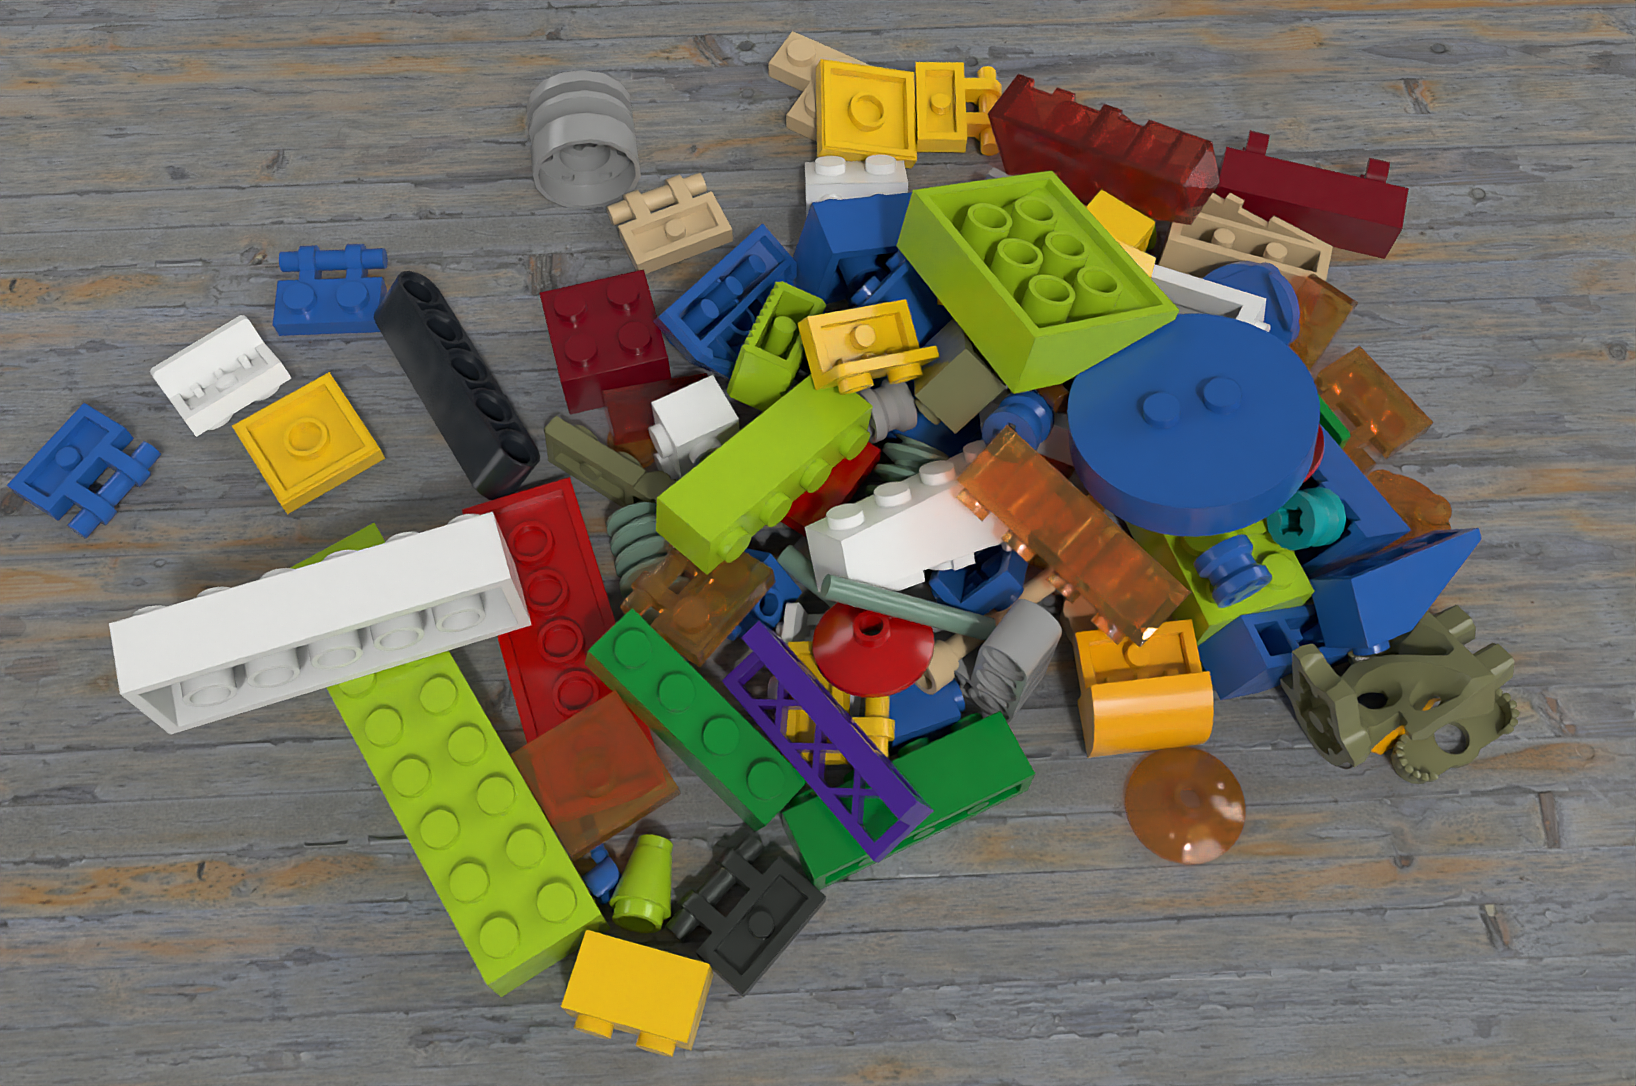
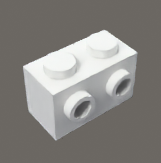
[648,375,740,482]

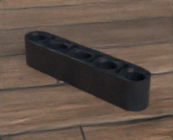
[374,271,540,500]

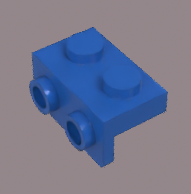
[929,533,1032,615]

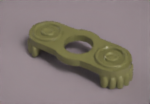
[1391,688,1520,784]

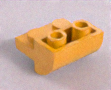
[1071,619,1214,758]

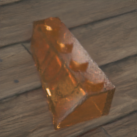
[953,425,1191,647]

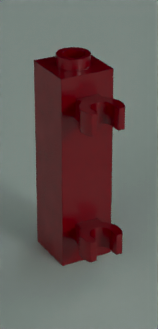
[1203,130,1409,259]

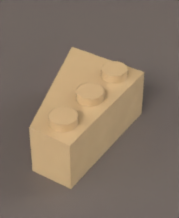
[1158,170,1333,326]

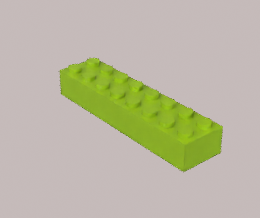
[290,523,611,997]

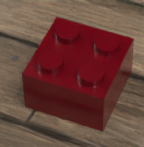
[539,269,673,415]

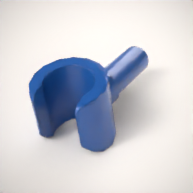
[580,816,622,905]

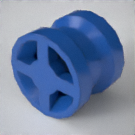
[982,391,1054,464]
[1193,534,1272,608]

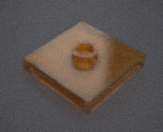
[510,690,681,861]

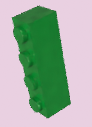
[585,608,807,832]
[782,711,1035,890]

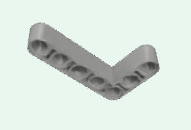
[793,535,1062,723]

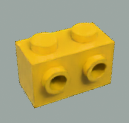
[561,930,714,1057]

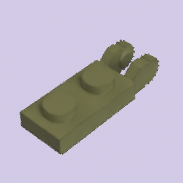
[544,416,676,508]

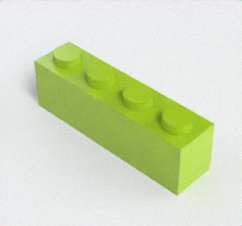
[656,374,873,575]

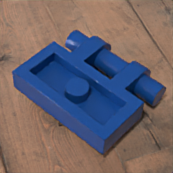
[272,244,388,336]
[7,403,161,539]

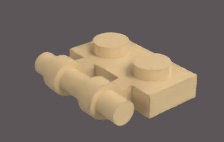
[606,173,733,274]

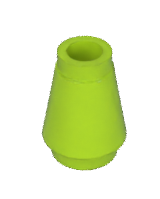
[609,834,673,933]

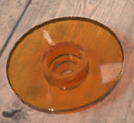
[1125,747,1246,865]

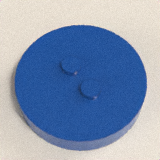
[1067,314,1320,537]

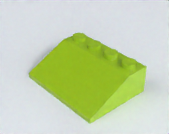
[896,171,1180,394]

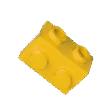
[797,299,940,395]

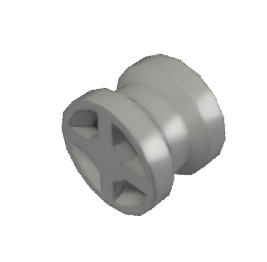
[856,378,918,444]

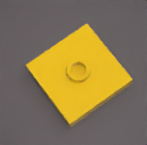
[816,59,917,169]
[232,372,385,515]

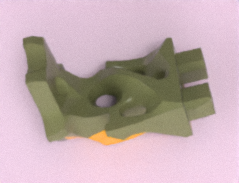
[1280,605,1515,767]

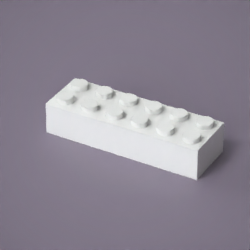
[109,512,532,735]

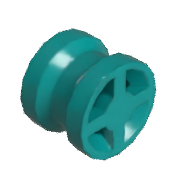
[1267,487,1346,550]

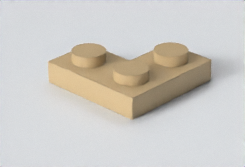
[769,31,871,142]

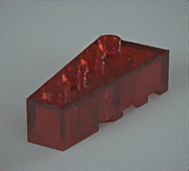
[987,74,1220,225]

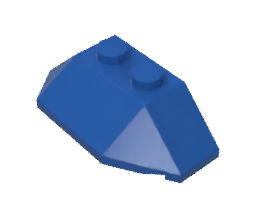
[653,223,797,380]

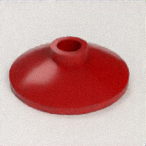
[812,602,934,698]

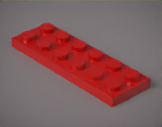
[461,477,668,828]

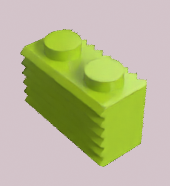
[726,281,826,412]

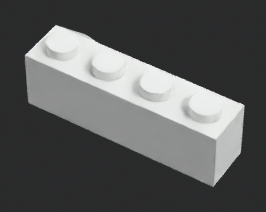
[805,440,1072,607]

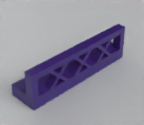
[722,621,934,863]

